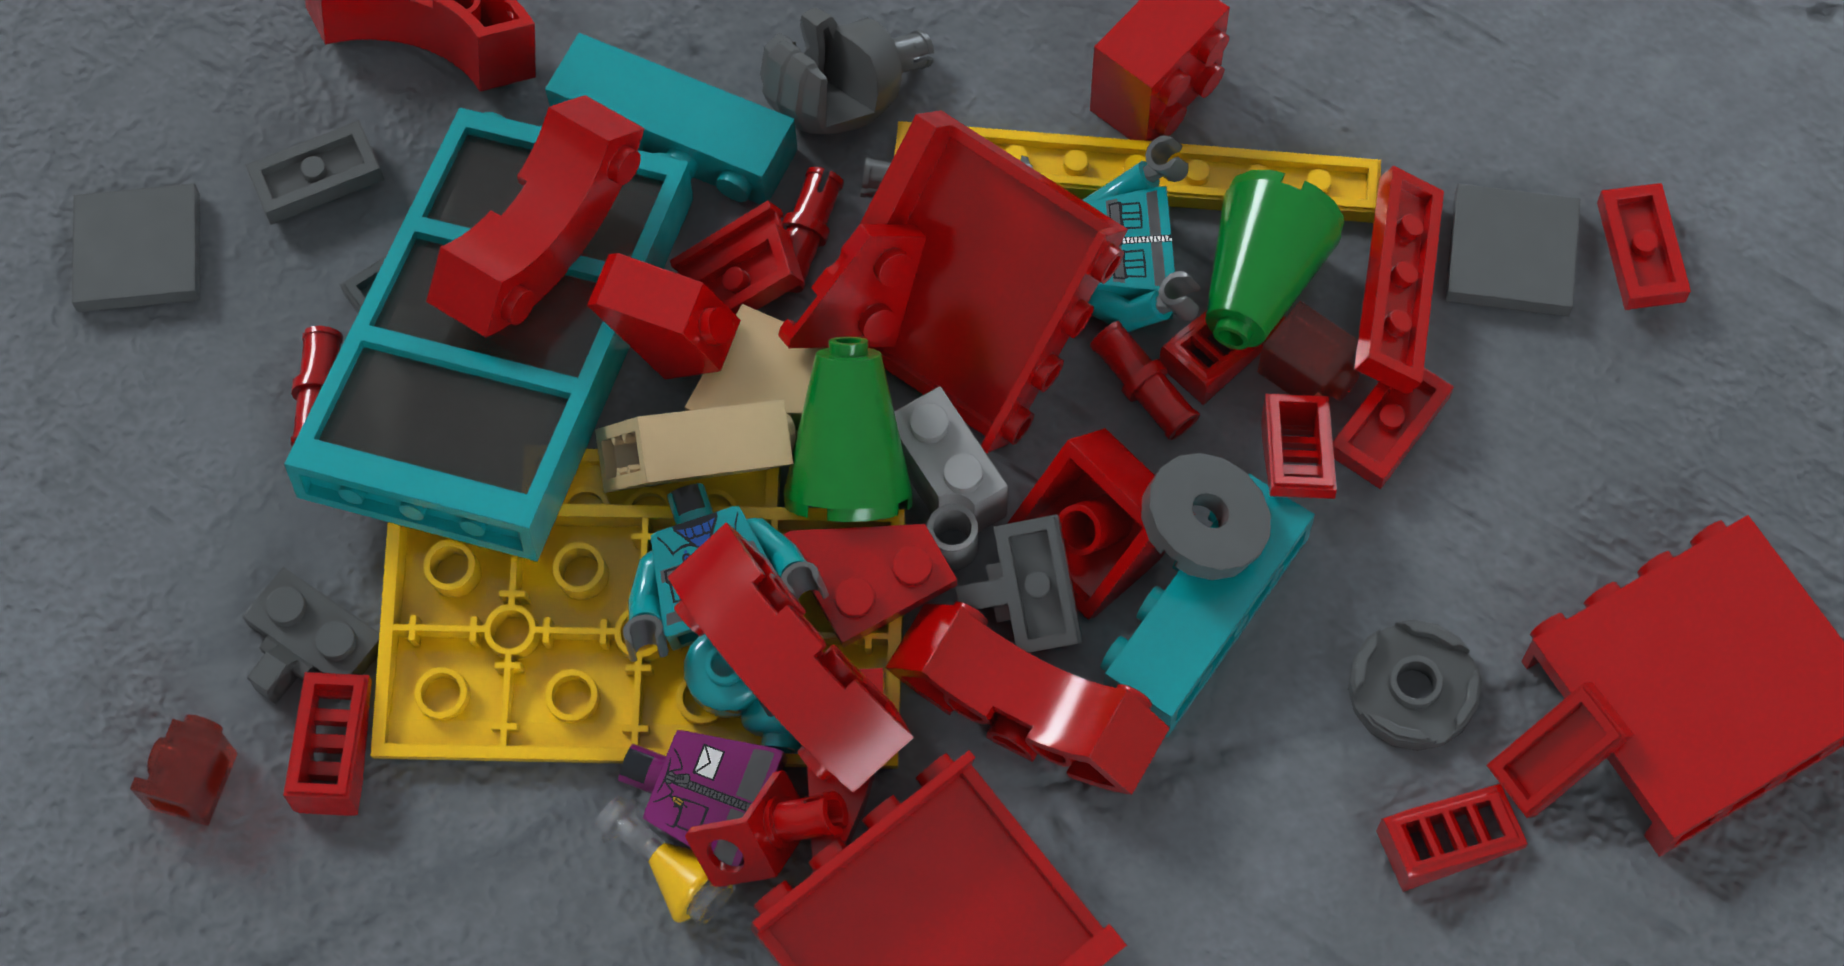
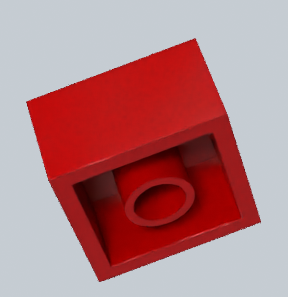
[1090,0,1230,141]

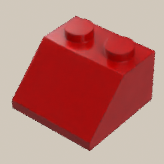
[1007,428,1195,620]

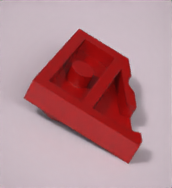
[778,224,926,349]
[783,524,957,648]

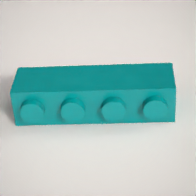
[545,33,798,205]
[1100,474,1315,738]

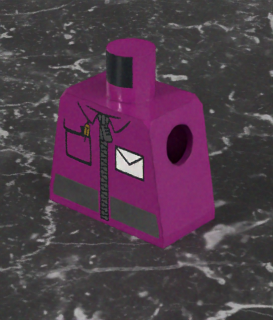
[618,730,788,866]

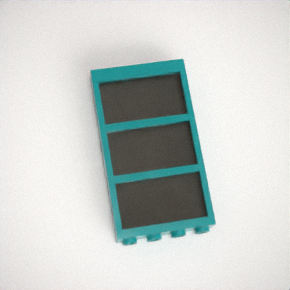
[284,107,694,562]

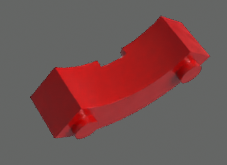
[305,0,536,92]
[426,95,645,338]
[668,522,914,793]
[885,602,1170,795]

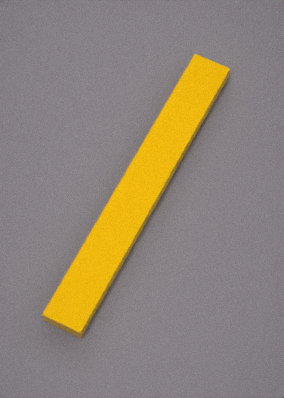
[894,121,1381,223]

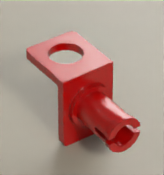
[685,770,848,887]

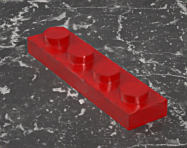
[1354,165,1444,395]

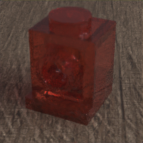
[130,714,238,826]

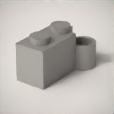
[894,386,1008,570]

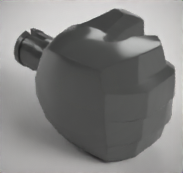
[760,8,934,134]

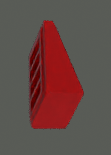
[1159,312,1290,406]
[1261,394,1337,499]
[283,672,372,816]
[1376,784,1528,892]

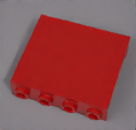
[860,110,1128,454]
[1521,515,1844,857]
[750,750,1127,966]

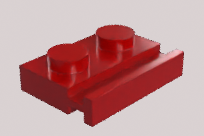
[669,201,804,315]

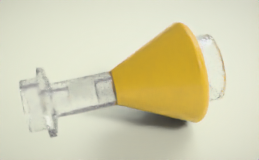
[595,796,736,925]

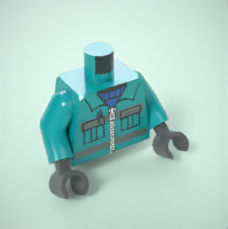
[1082,136,1201,332]
[623,483,829,662]

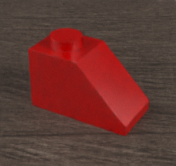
[587,253,741,380]

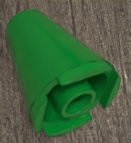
[1205,170,1344,350]
[783,337,912,522]

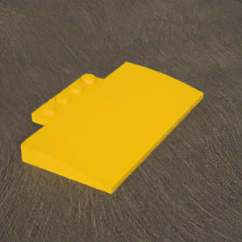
[370,448,906,769]

